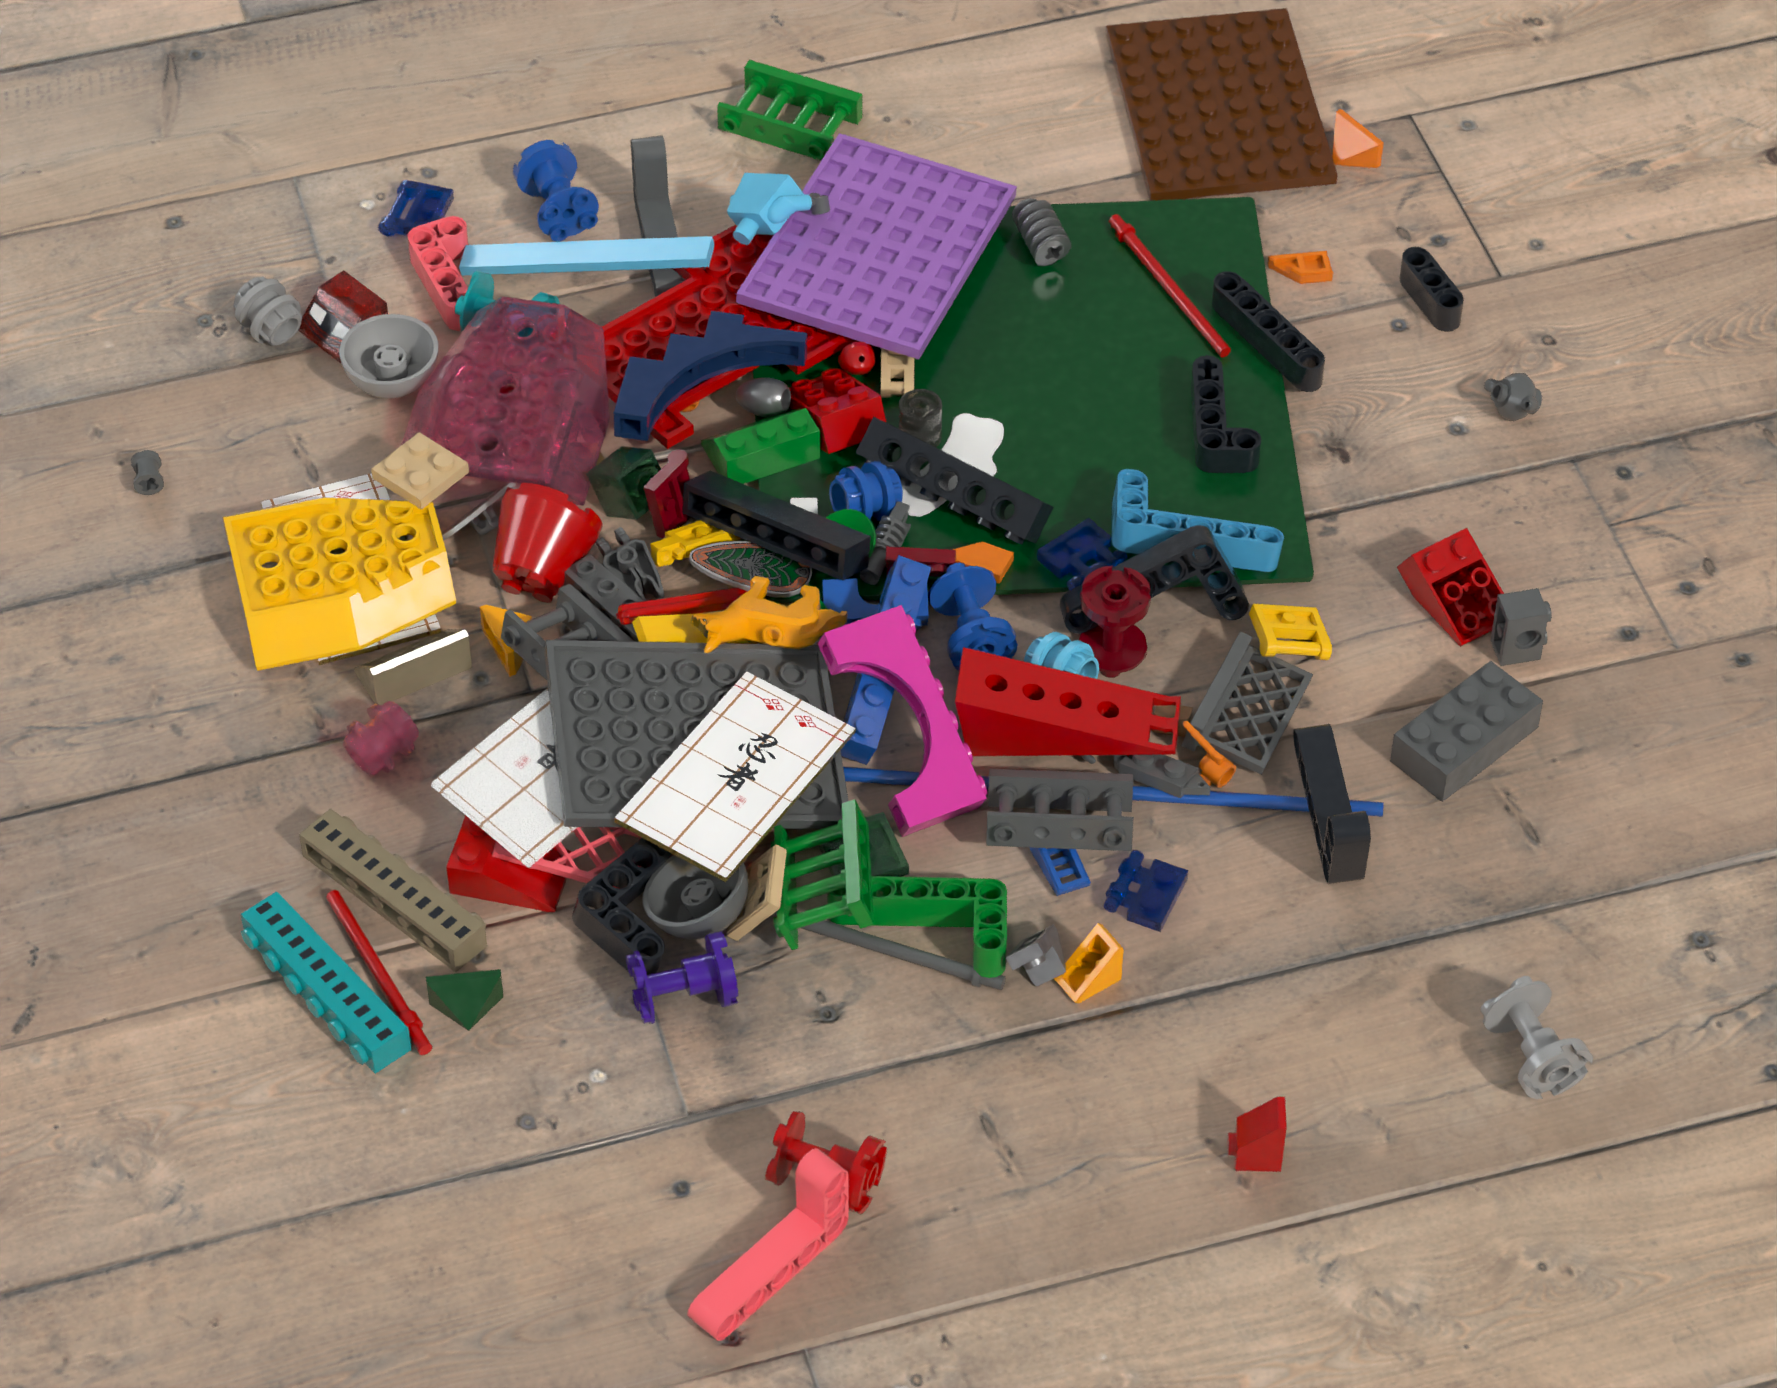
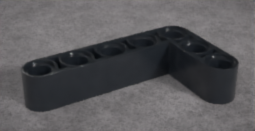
[1060,525,1249,634]
[1293,724,1371,884]
[572,835,678,975]

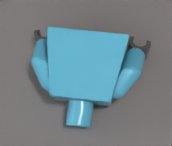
[727,173,830,245]

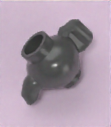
[1484,373,1542,421]

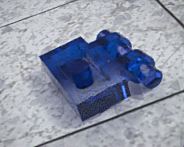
[1037,518,1127,590]
[1103,850,1188,932]

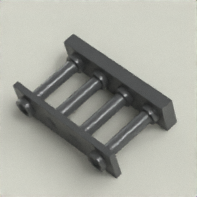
[501,584,634,680]
[986,769,1134,851]

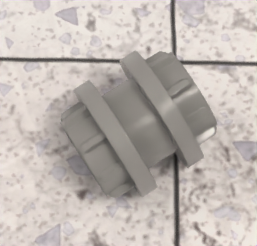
[233,276,302,346]

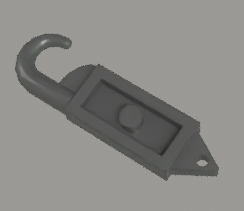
[1081,755,1211,798]

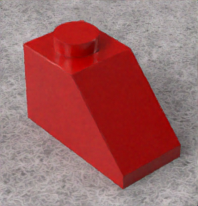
[1227,1096,1287,1172]

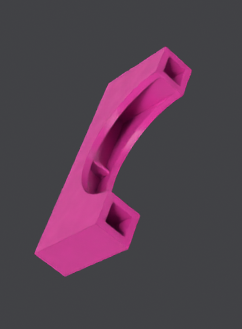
[818,605,987,837]

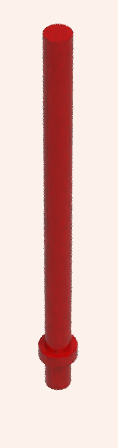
[1109,214,1231,358]

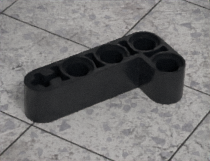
[1191,355,1261,473]

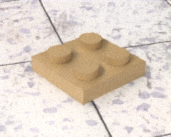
[371,432,469,510]

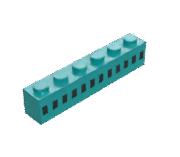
[241,891,412,1074]

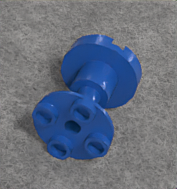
[513,140,599,242]
[928,563,1018,671]

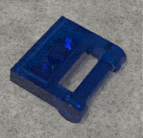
[378,180,454,237]

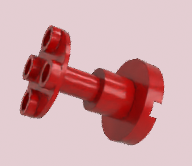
[765,1111,887,1214]

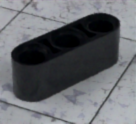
[1399,247,1464,332]

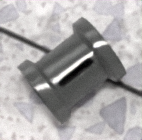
[131,450,164,495]

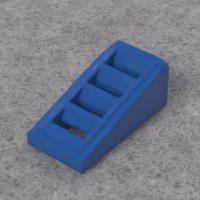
[1029,847,1091,896]

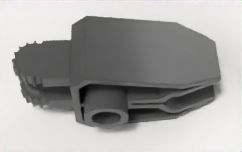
[596,527,665,601]

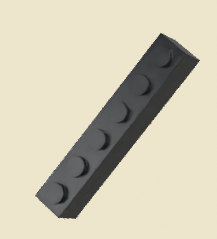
[682,470,871,581]

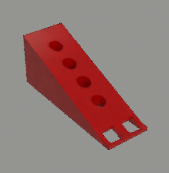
[955,647,1181,756]

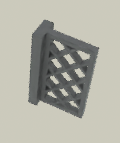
[1181,631,1313,775]

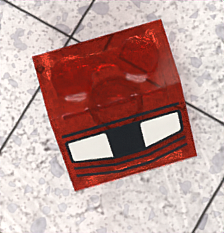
[298,270,388,363]

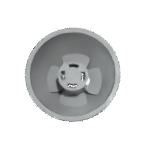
[339,314,438,399]

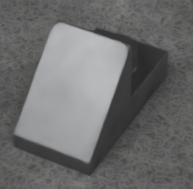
[1006,925,1066,986]

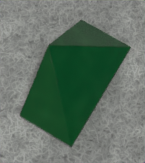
[426,969,504,1031]

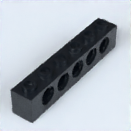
[856,417,1054,545]

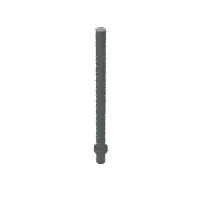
[774,911,1006,990]

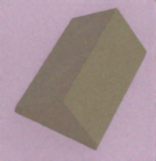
[354,629,472,707]

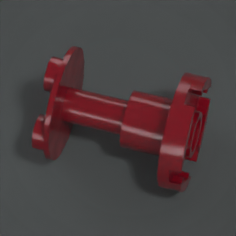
[1079,566,1151,678]

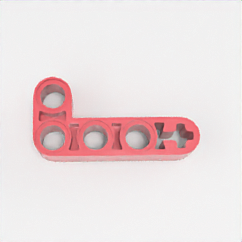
[407,216,469,331]

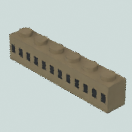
[299,808,487,972]

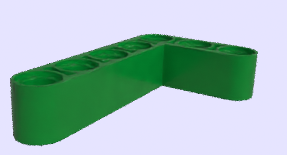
[827,876,1007,978]

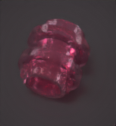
[343,701,419,775]

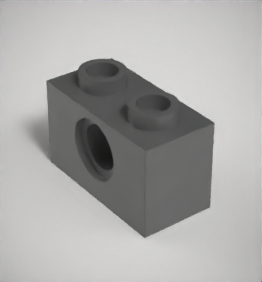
[1490,588,1552,666]

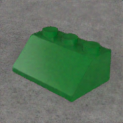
[701,408,820,484]

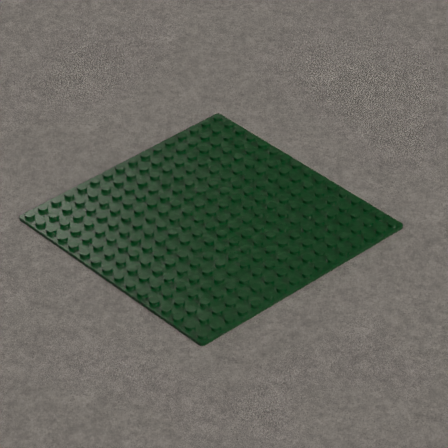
[753,197,1314,604]

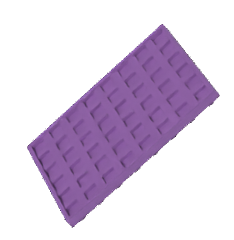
[736,133,1017,359]

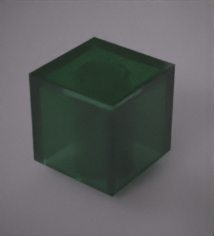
[586,446,661,520]

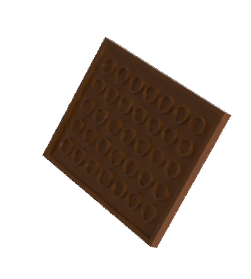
[1106,8,1338,200]

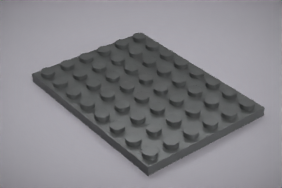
[544,640,849,829]

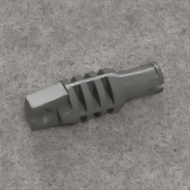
[860,501,911,585]

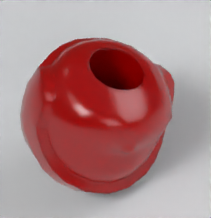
[838,341,875,375]

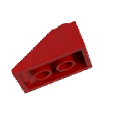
[446,815,574,913]

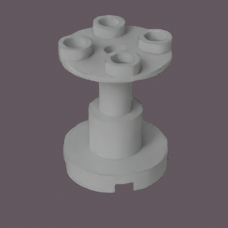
[1481,976,1593,1099]

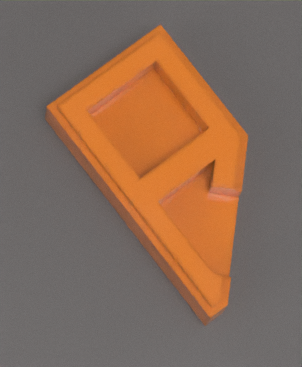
[1267,251,1333,284]
[953,542,1014,584]

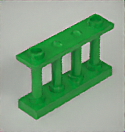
[717,59,863,161]
[771,799,874,950]

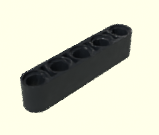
[1212,271,1325,392]

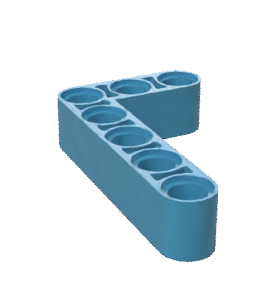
[1112,469,1284,572]

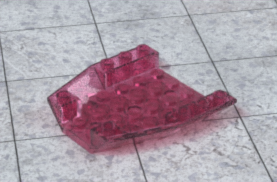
[401,297,610,506]

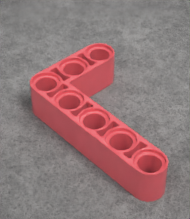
[688,1148,849,1341]

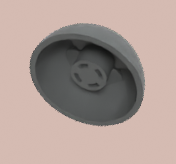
[643,852,748,940]

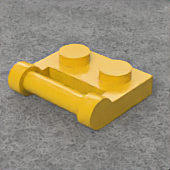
[1249,604,1332,660]

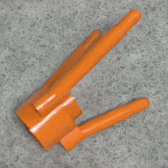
[1183,721,1236,788]

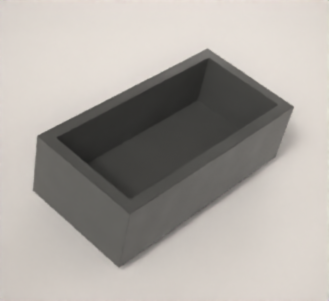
[1390,661,1543,802]

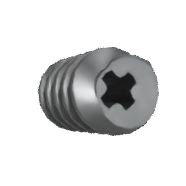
[1012,198,1071,266]

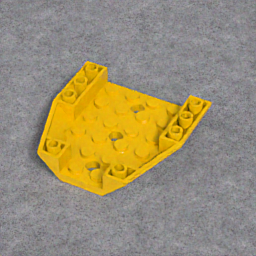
[222,497,456,671]

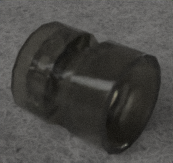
[899,389,942,447]

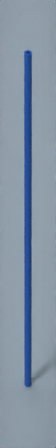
[843,767,1384,817]

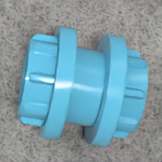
[1024,632,1099,679]

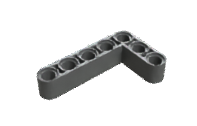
[630,135,685,297]

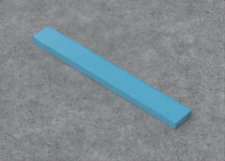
[459,236,715,275]

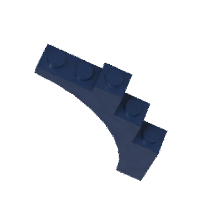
[614,311,807,441]

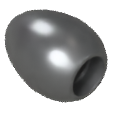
[736,378,791,418]

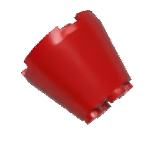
[493,483,603,603]

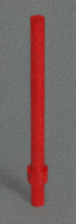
[326,890,432,1055]

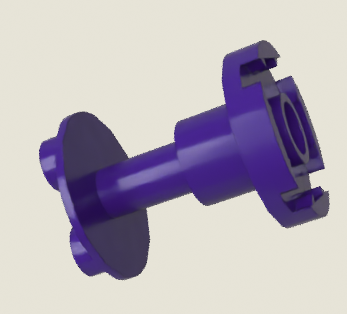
[626,931,738,1024]

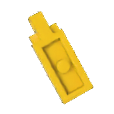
[650,521,740,567]

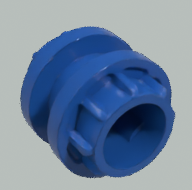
[829,461,903,521]

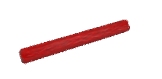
[616,587,748,625]

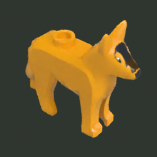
[691,576,847,653]

